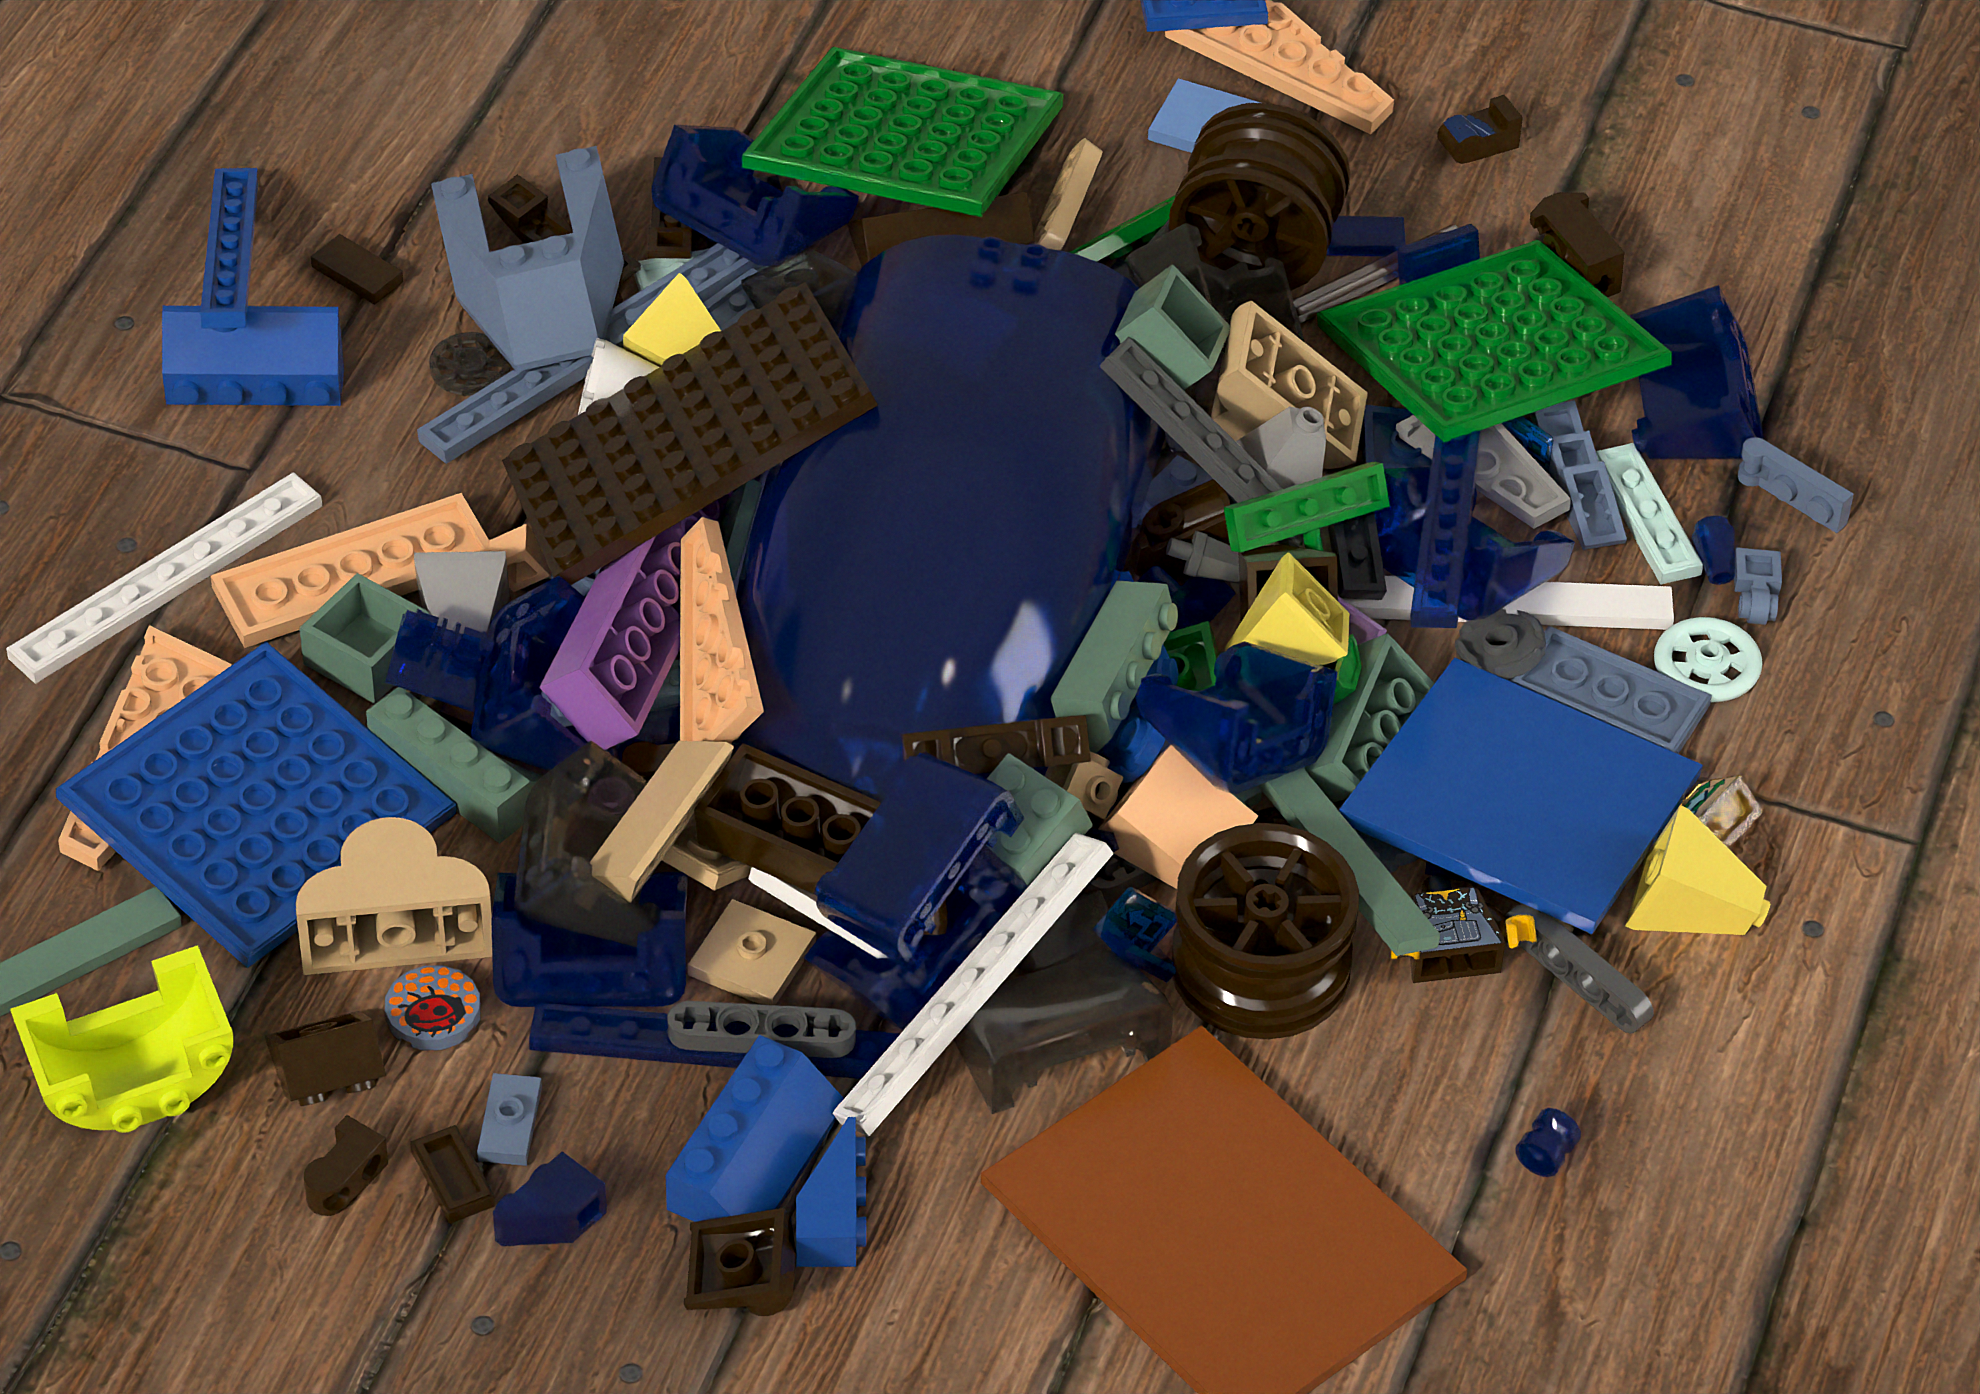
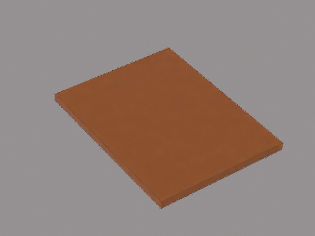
[981,1025,1467,1394]

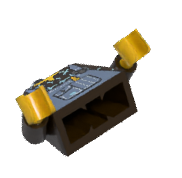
[1391,874,1537,983]

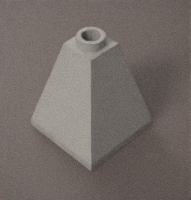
[1231,406,1326,504]
[414,551,510,684]

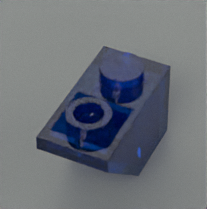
[493,1152,607,1246]

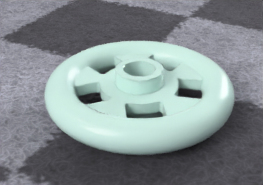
[1654,617,1762,702]

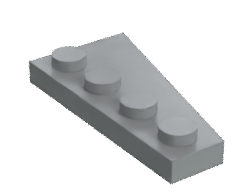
[1396,415,1571,529]

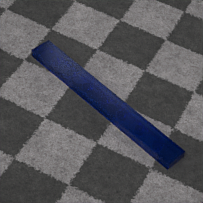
[1410,430,1482,628]
[529,1002,900,1079]

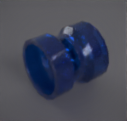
[1515,1108,1581,1177]

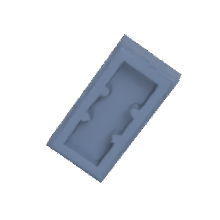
[477,1073,542,1166]

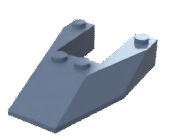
[431,146,624,372]

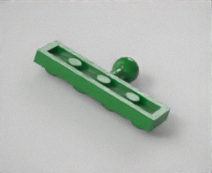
[1224,462,1390,553]

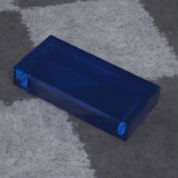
[1327,216,1406,256]
[1397,224,1480,285]

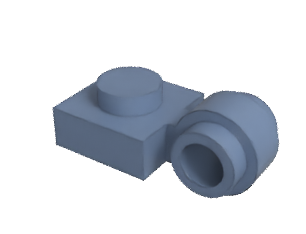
[1733,547,1782,625]

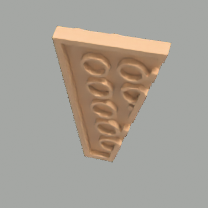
[1165,0,1394,134]

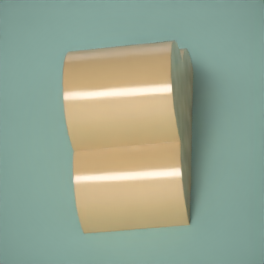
[1211,300,1368,469]
[296,817,495,975]

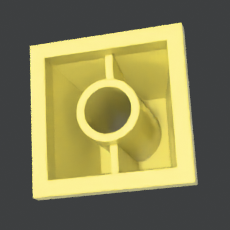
[623,273,721,367]
[1221,552,1350,688]
[1625,805,1770,935]

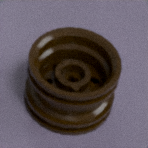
[1169,103,1351,295]
[1171,823,1359,1040]

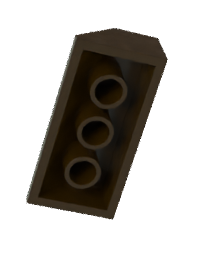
[847,192,1035,277]
[694,743,893,912]

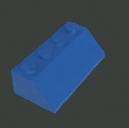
[162,305,344,406]
[666,1035,844,1222]

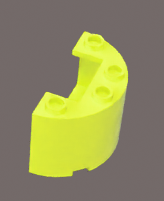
[10,945,234,1133]

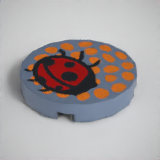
[385,965,481,1050]

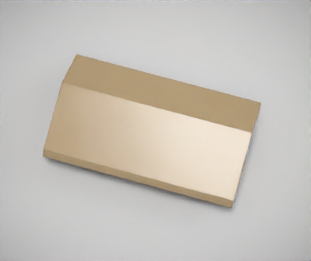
[574,741,734,907]

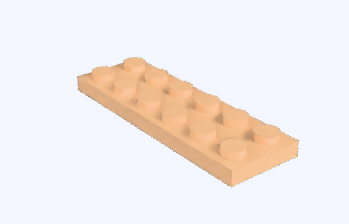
[211,493,489,648]

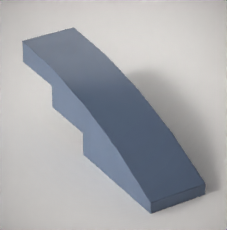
[1530,400,1627,550]

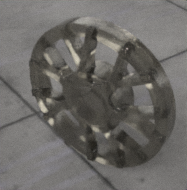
[429,332,511,396]

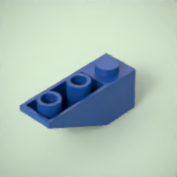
[796,1117,866,1267]

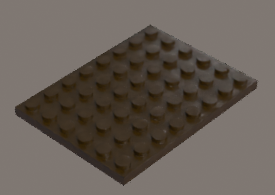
[502,282,878,590]

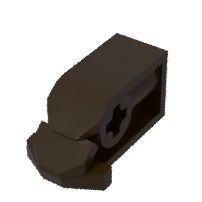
[1530,192,1625,297]
[1129,479,1234,587]

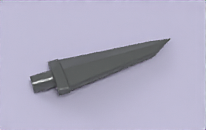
[1166,531,1239,584]

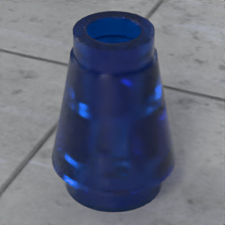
[1691,516,1735,585]

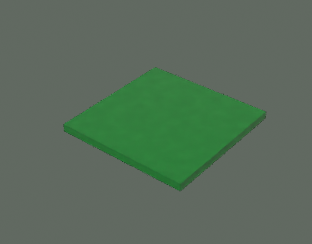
[742,47,1064,217]
[1317,240,1672,443]

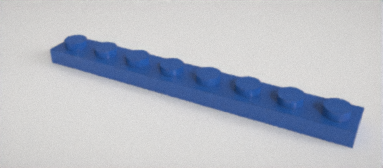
[200,168,258,332]

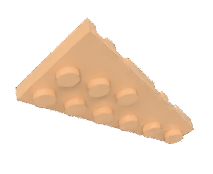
[680,517,764,744]
[58,625,232,871]

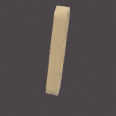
[1028,138,1102,263]

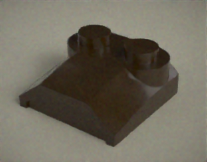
[684,1208,796,1316]

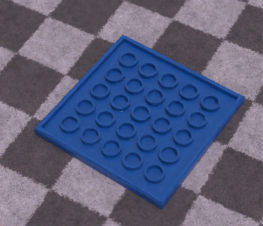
[56,642,457,968]
[1339,657,1703,934]

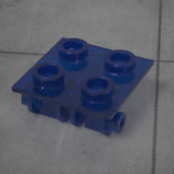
[385,608,494,712]

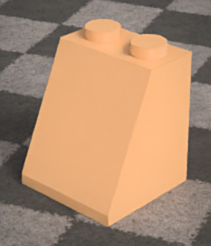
[1091,745,1258,889]

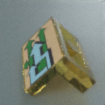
[1681,775,1763,849]

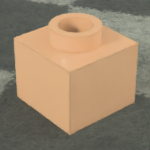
[489,524,551,592]

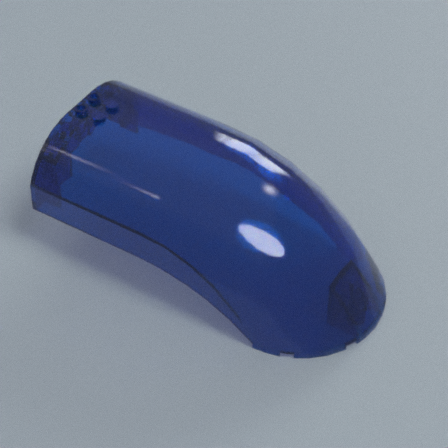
[730,235,1166,877]

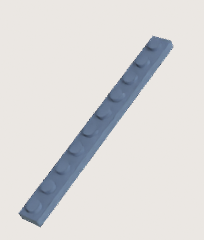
[417,223,779,464]

